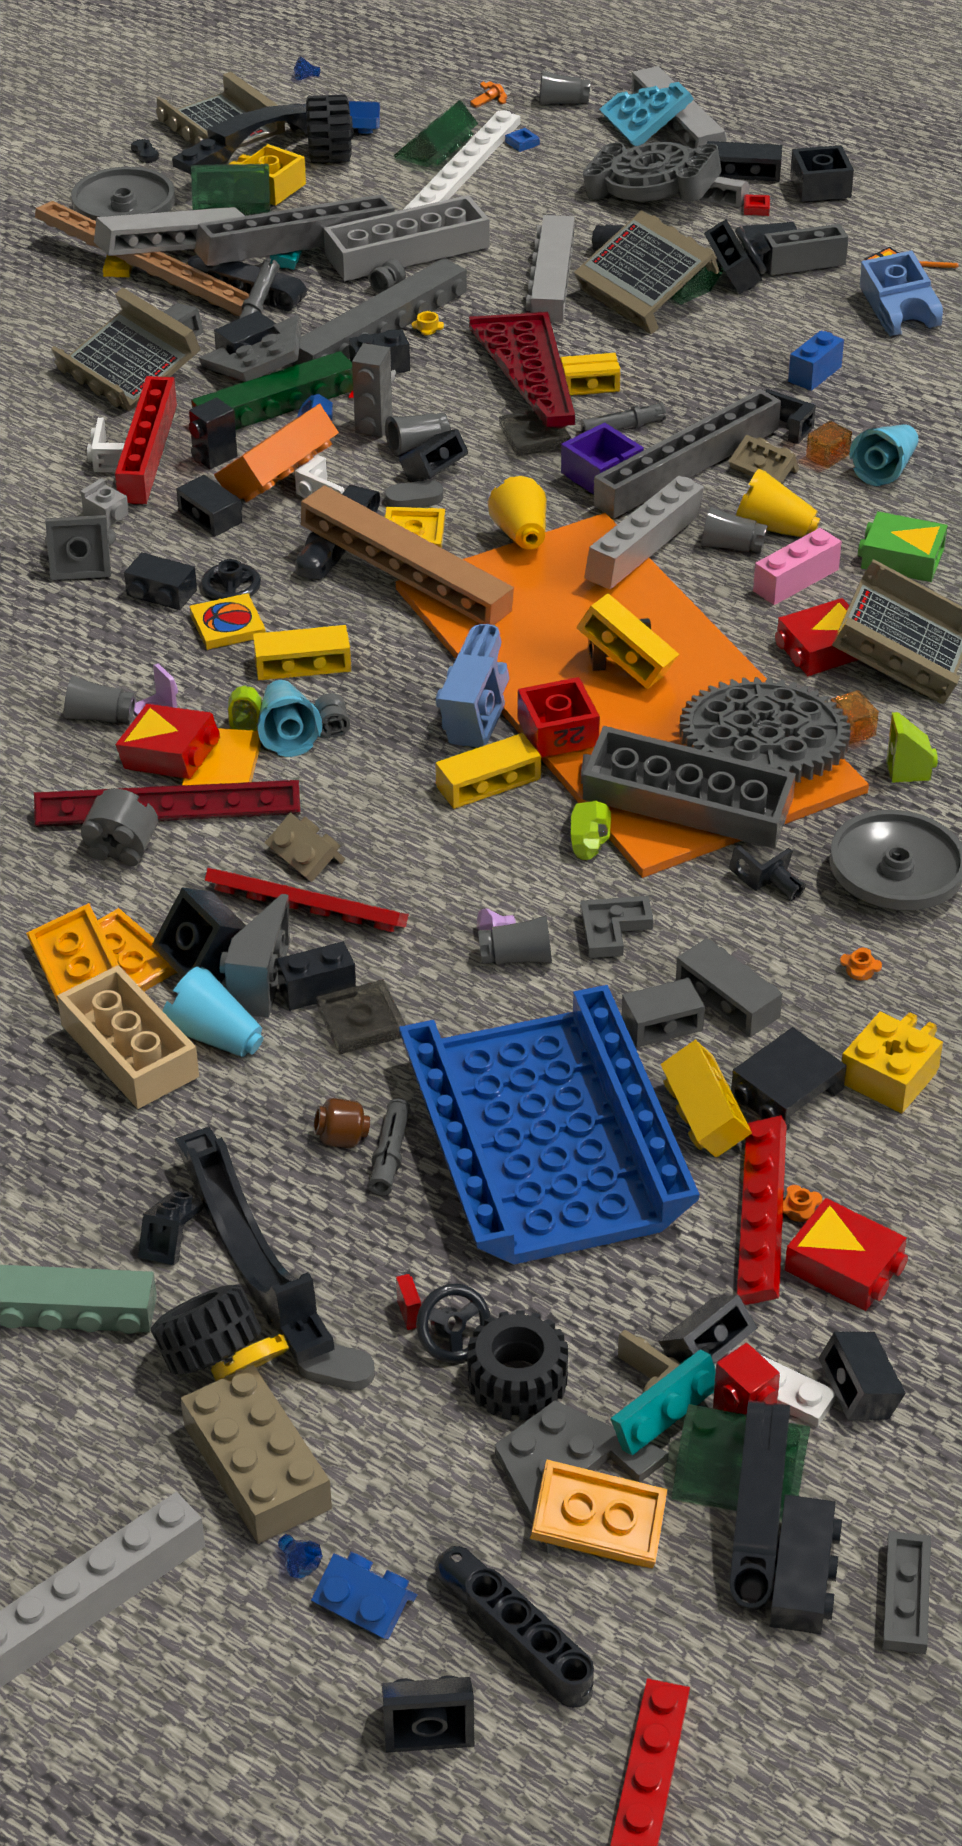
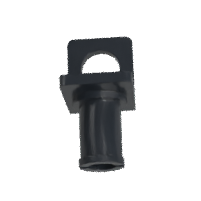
[729,845,806,901]

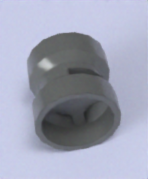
[369,259,406,293]
[314,693,350,738]

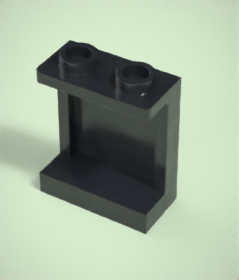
[731,1027,847,1131]

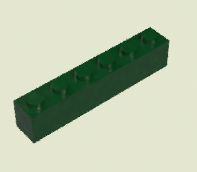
[191,351,353,430]

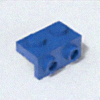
[349,101,380,133]
[311,1551,418,1639]

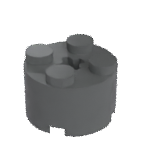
[81,788,158,866]

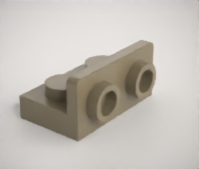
[728,435,799,484]

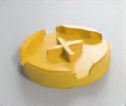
[211,1334,289,1381]

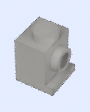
[80,478,129,527]

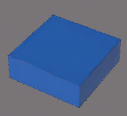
[505,128,540,152]

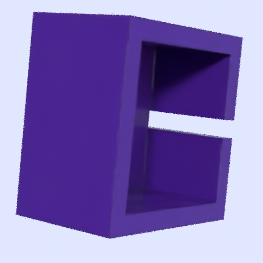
[561,422,644,495]

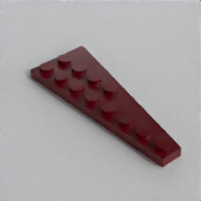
[469,312,575,429]

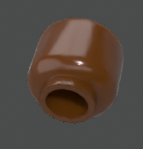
[314,1098,370,1148]

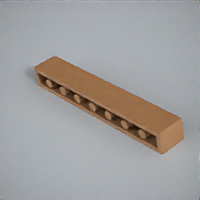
[301,485,514,625]

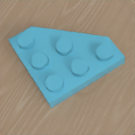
[599,82,694,147]

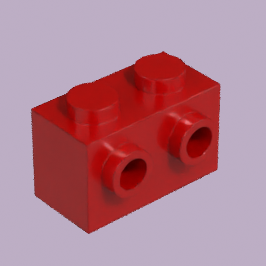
[712,1342,780,1441]

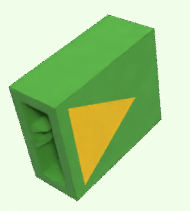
[858,511,948,582]

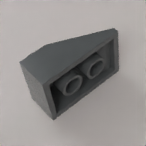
[220,894,290,1017]

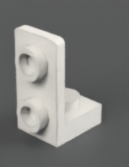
[87,418,125,472]
[295,455,345,498]

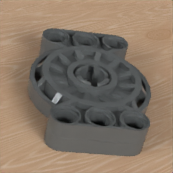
[583,142,721,202]

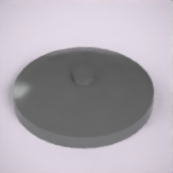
[71,167,175,221]
[829,810,962,910]

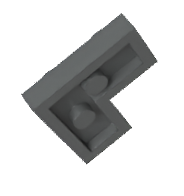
[580,896,653,958]

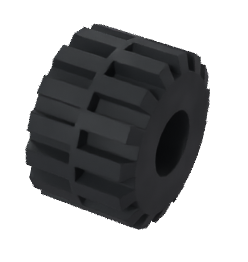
[306,94,353,163]

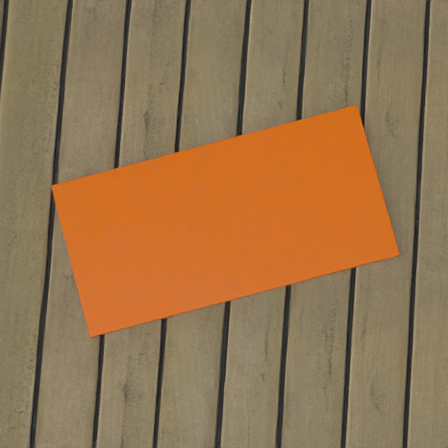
[396,513,869,878]

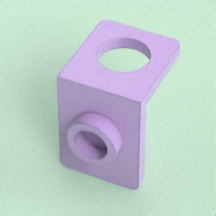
[134,664,178,715]

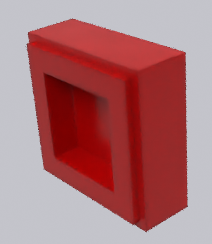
[744,194,770,216]
[396,1274,421,1330]

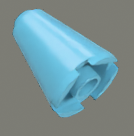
[849,424,919,486]
[257,680,322,757]
[163,967,264,1057]

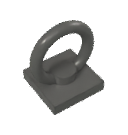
[45,515,116,580]

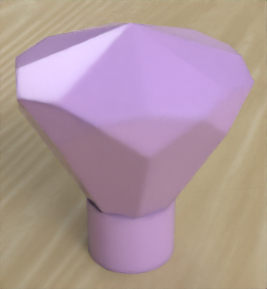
[477,908,516,931]

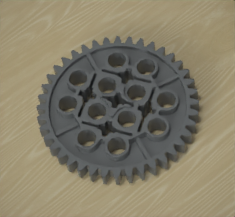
[679,677,851,783]

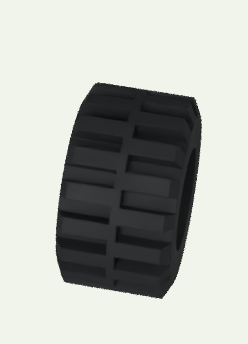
[150,1285,262,1375]
[467,1310,568,1420]

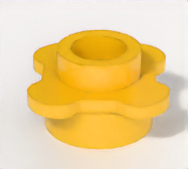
[412,311,444,335]

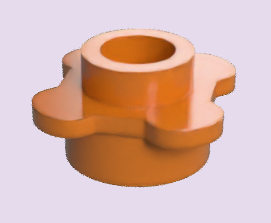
[840,947,882,981]
[783,1185,822,1222]

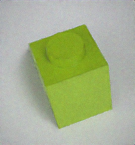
[886,712,938,783]

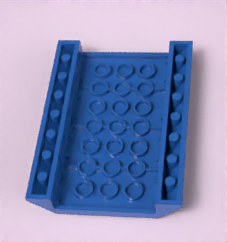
[399,985,700,1265]

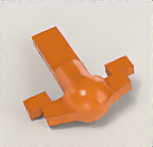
[470,81,507,108]

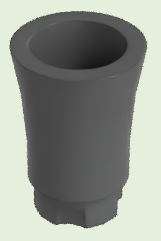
[539,70,590,106]
[385,413,451,456]
[701,506,768,553]
[64,676,136,724]
[478,915,552,965]

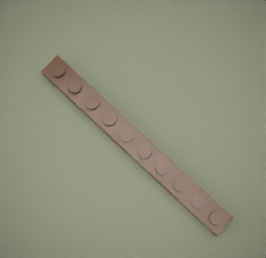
[35,201,249,316]

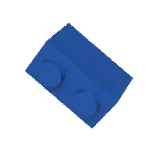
[788,330,844,391]

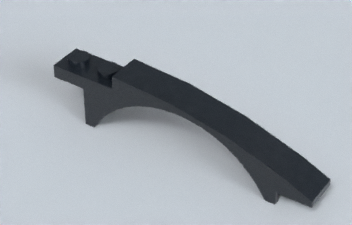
[172,104,307,191]
[175,1126,335,1364]

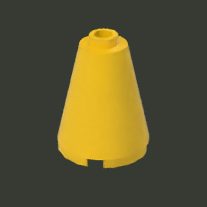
[736,469,821,538]
[488,476,547,549]

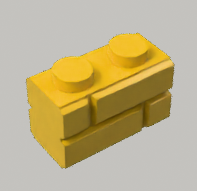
[560,353,621,396]

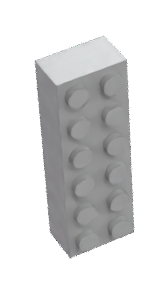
[324,195,490,281]

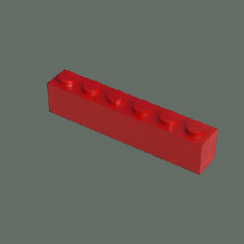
[115,376,177,504]

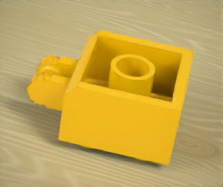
[227,144,306,206]
[842,1011,943,1114]

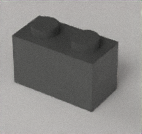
[621,978,705,1047]

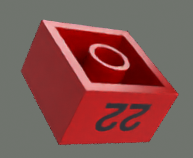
[517,677,600,758]

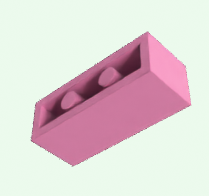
[753,528,842,605]

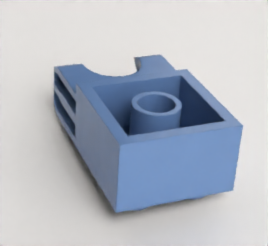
[860,250,943,337]
[436,624,509,748]

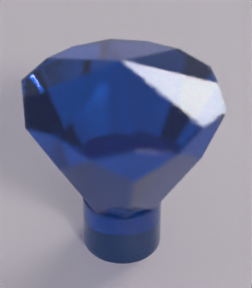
[294,56,321,80]
[278,1534,323,1579]

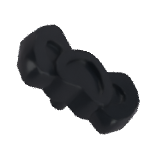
[131,139,159,163]

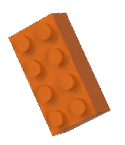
[214,404,339,503]

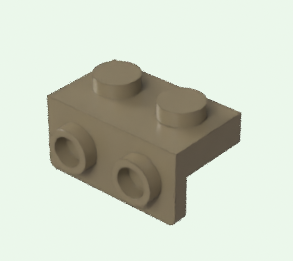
[264,812,345,882]

